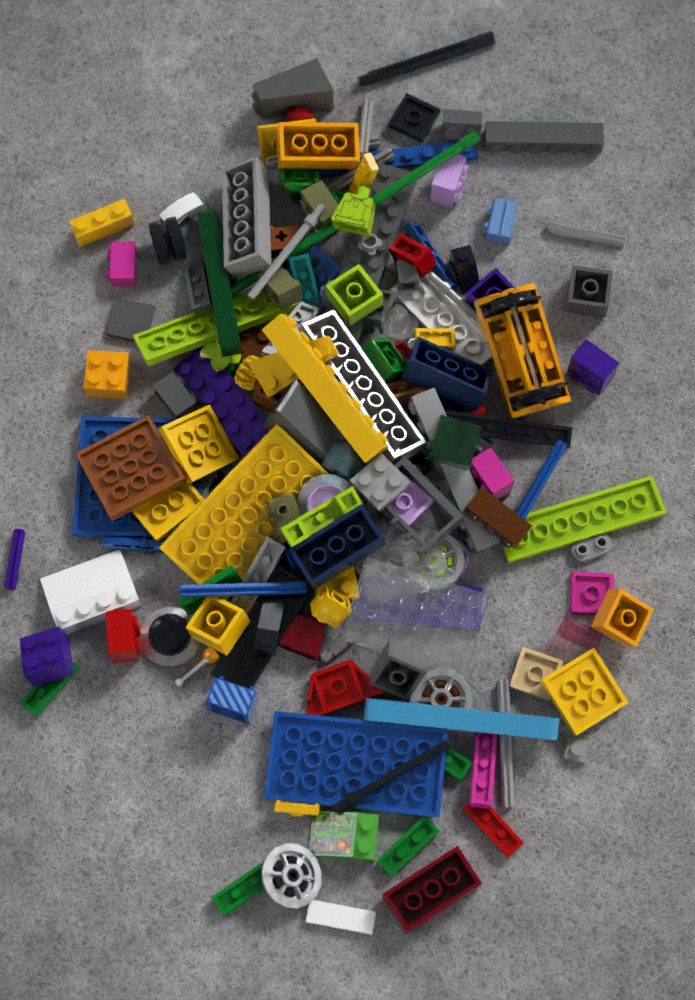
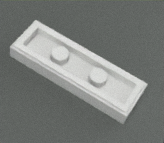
[306,900,376,935]

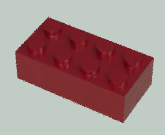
[382,846,482,935]

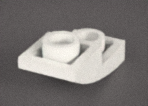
[160,192,205,225]

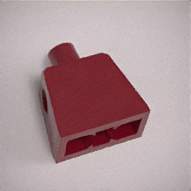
[280,608,326,662]

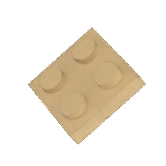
[509,647,563,702]

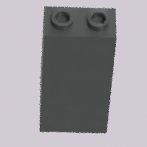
[251,58,334,119]
[263,380,348,469]

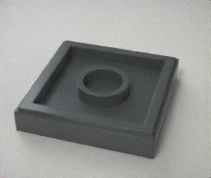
[106,298,156,342]

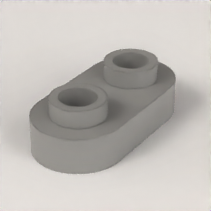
[571,534,612,563]

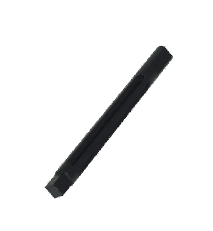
[357,31,496,87]

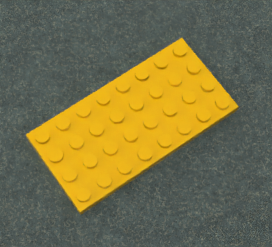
[159,424,329,601]

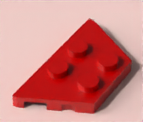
[306,659,385,716]

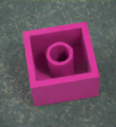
[468,447,514,501]

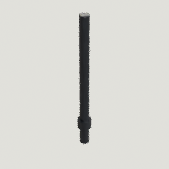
[331,740,450,814]

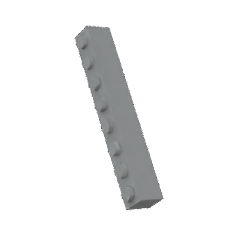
[408,388,500,554]

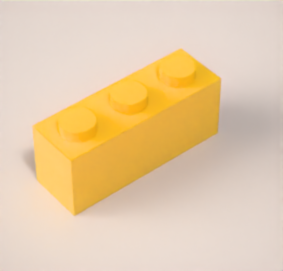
[69,199,134,248]

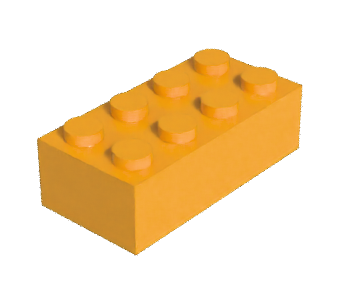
[276,122,360,169]

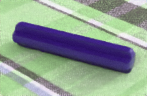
[4,529,25,590]

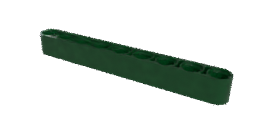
[196,209,243,357]

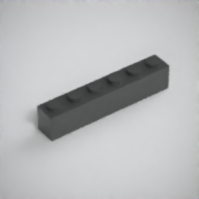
[485,121,604,155]

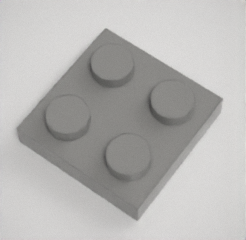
[350,453,410,512]

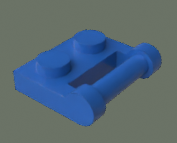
[291,245,342,294]

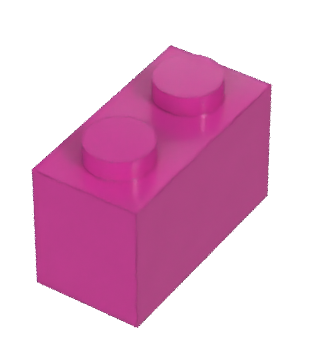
[107,242,137,286]

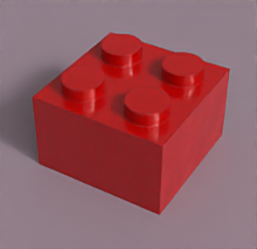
[106,609,142,664]

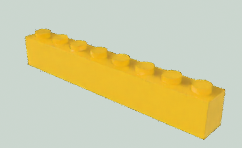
[262,314,389,463]

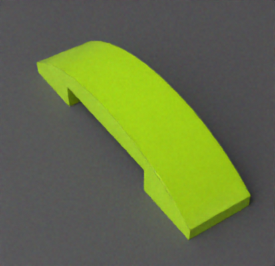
[280,486,363,547]

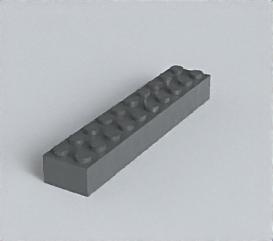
[325,163,417,345]

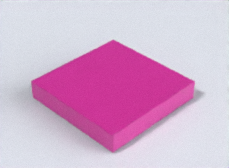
[570,572,614,615]

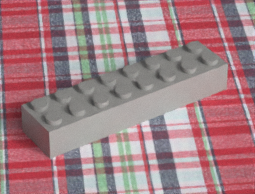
[298,310,426,465]

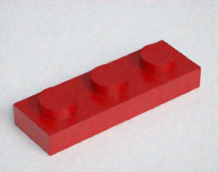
[462,803,524,859]

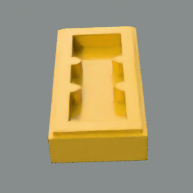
[414,328,456,350]
[274,800,320,817]

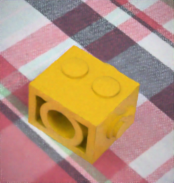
[310,585,352,629]

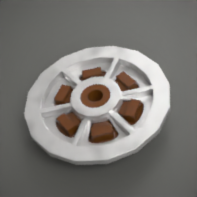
[410,668,473,730]

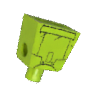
[331,186,375,237]

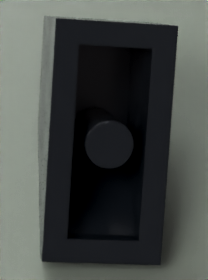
[449,245,480,294]

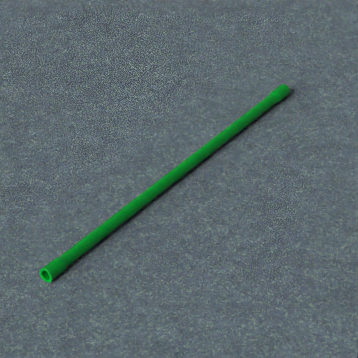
[187,131,480,315]

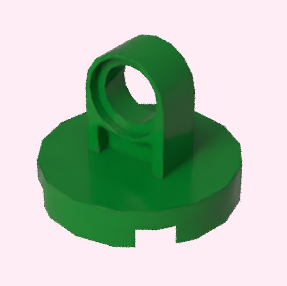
[280,169,320,204]

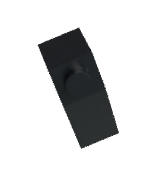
[254,594,287,657]

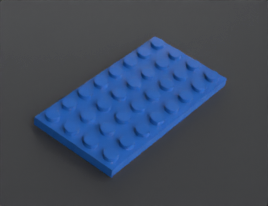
[264,711,448,818]

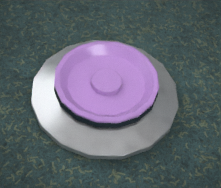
[297,474,351,516]

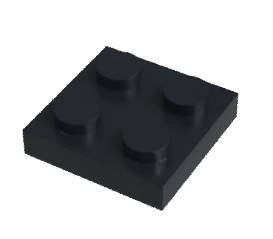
[388,93,441,143]

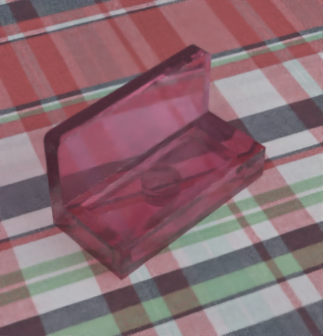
[556,615,603,650]

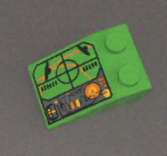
[309,811,379,863]

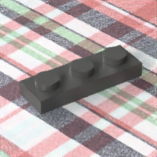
[184,261,213,315]

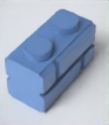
[483,198,517,245]

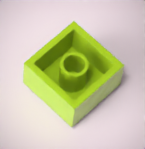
[326,264,383,326]

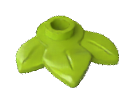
[200,337,241,371]

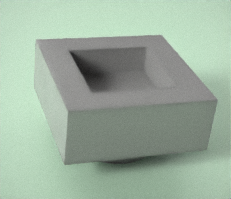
[563,737,590,764]

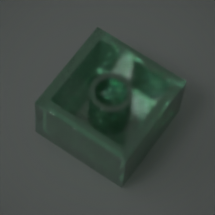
[426,415,481,470]

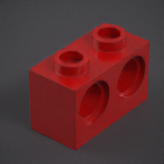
[388,234,437,277]

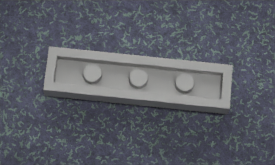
[231,536,287,615]

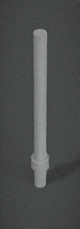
[247,203,326,300]
[427,272,479,324]

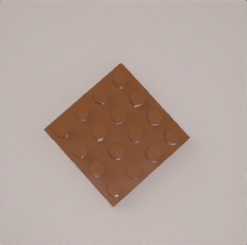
[75,415,187,521]

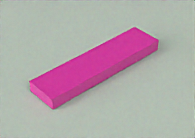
[469,732,497,809]

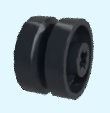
[148,216,187,266]

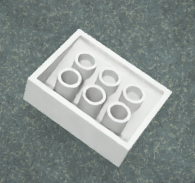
[40,549,141,634]

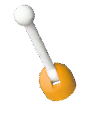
[175,647,221,686]

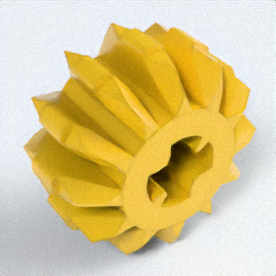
[235,355,259,391]

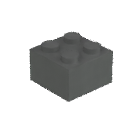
[565,265,613,318]
[369,638,429,701]

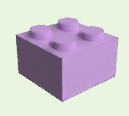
[430,150,468,209]

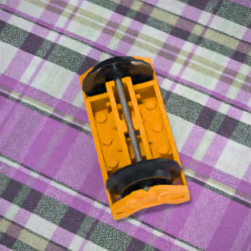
[474,283,571,419]

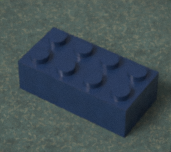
[401,336,492,411]
[289,504,386,591]

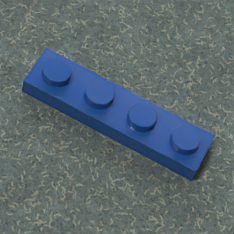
[403,222,459,290]

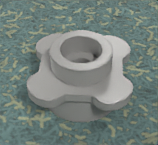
[358,234,382,256]

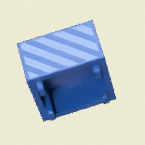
[206,676,258,724]

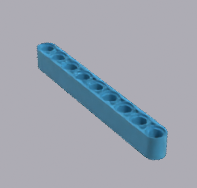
[364,698,559,740]

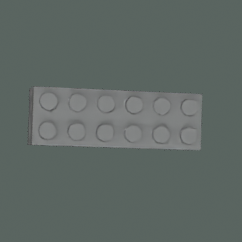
[222,156,271,279]

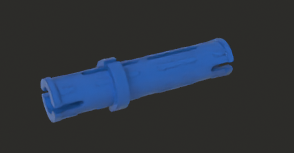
[102,536,166,553]

